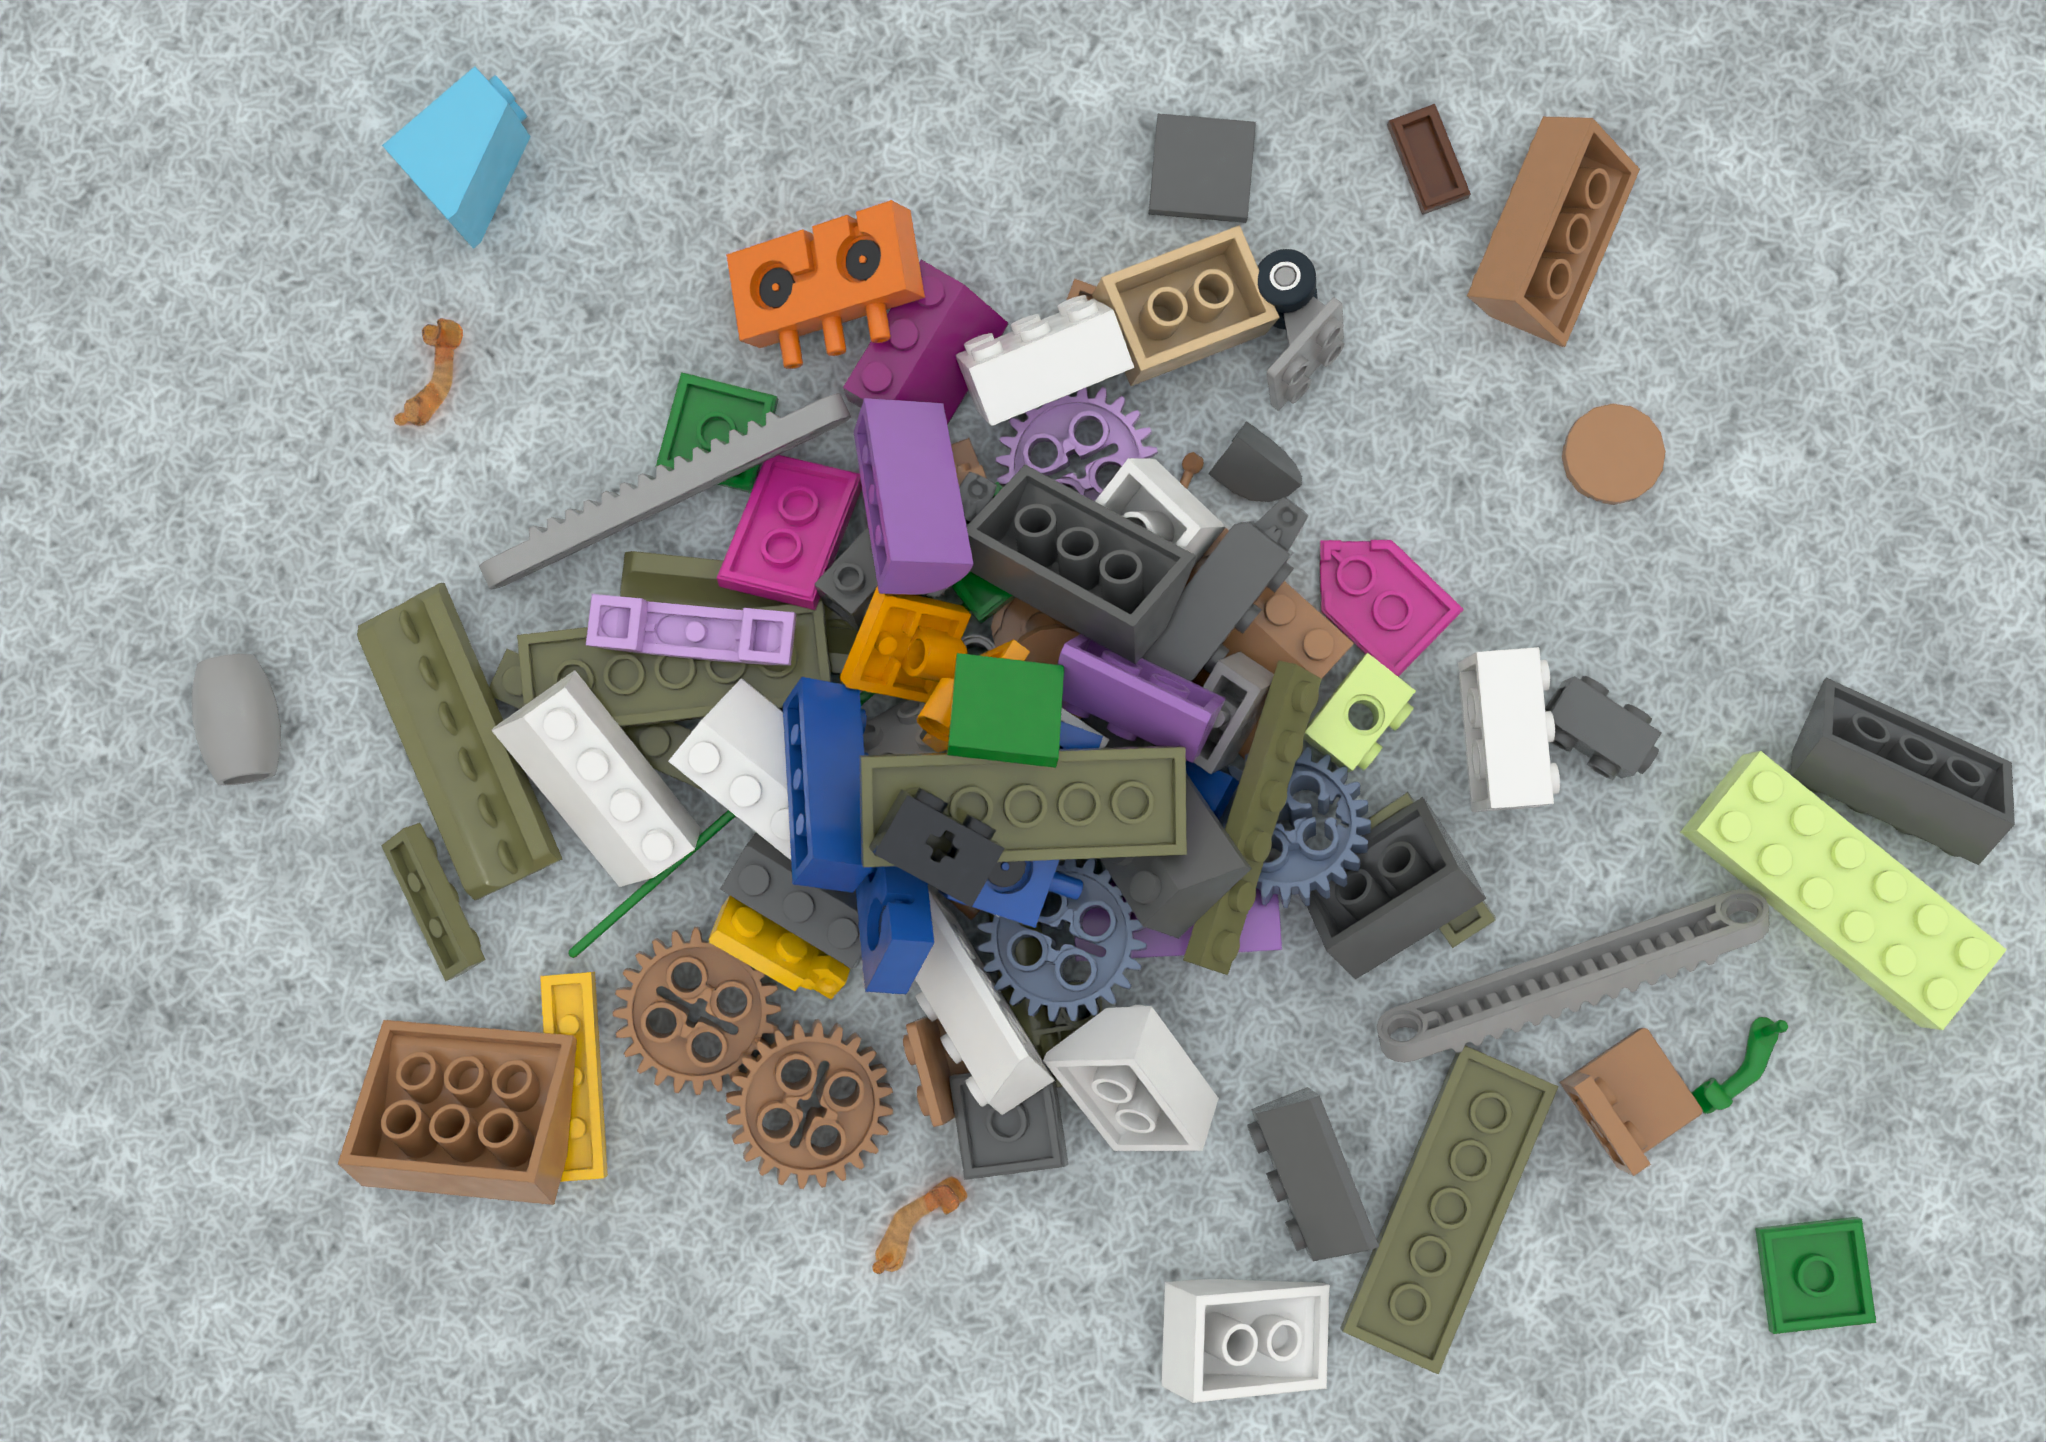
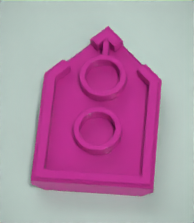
[1320,540,1464,677]

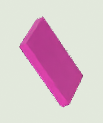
[717,455,862,610]

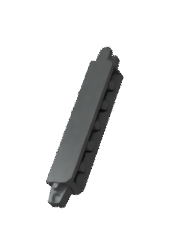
[1082,497,1309,748]

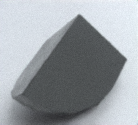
[1209,421,1302,502]

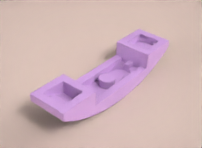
[586,594,797,665]

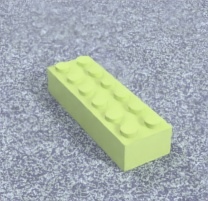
[1680,751,2007,1030]

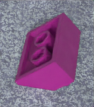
[843,259,1009,425]

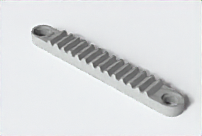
[479,393,851,590]
[1376,889,1770,1063]

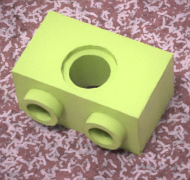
[1303,653,1416,773]

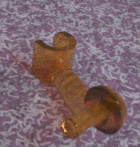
[394,318,463,426]
[872,1176,968,1274]

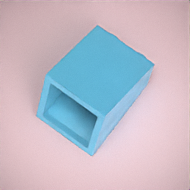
[382,66,531,249]

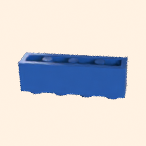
[783,677,875,893]

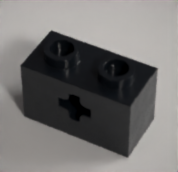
[869,787,1005,907]

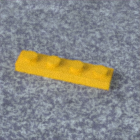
[540,972,608,1182]

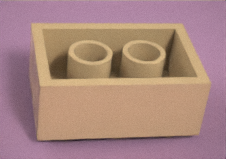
[1092,225,1279,386]

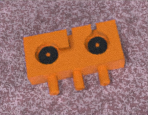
[726,200,925,369]

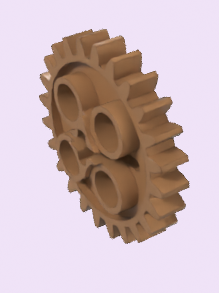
[613,927,781,1095]
[725,1019,893,1189]

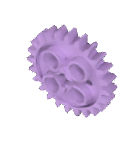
[996,387,1158,501]

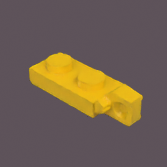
[708,896,850,999]

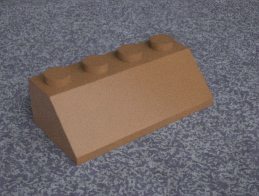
[1467,116,1640,347]

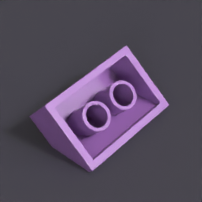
[1057,634,1226,763]

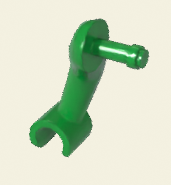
[1691,1017,1788,1114]

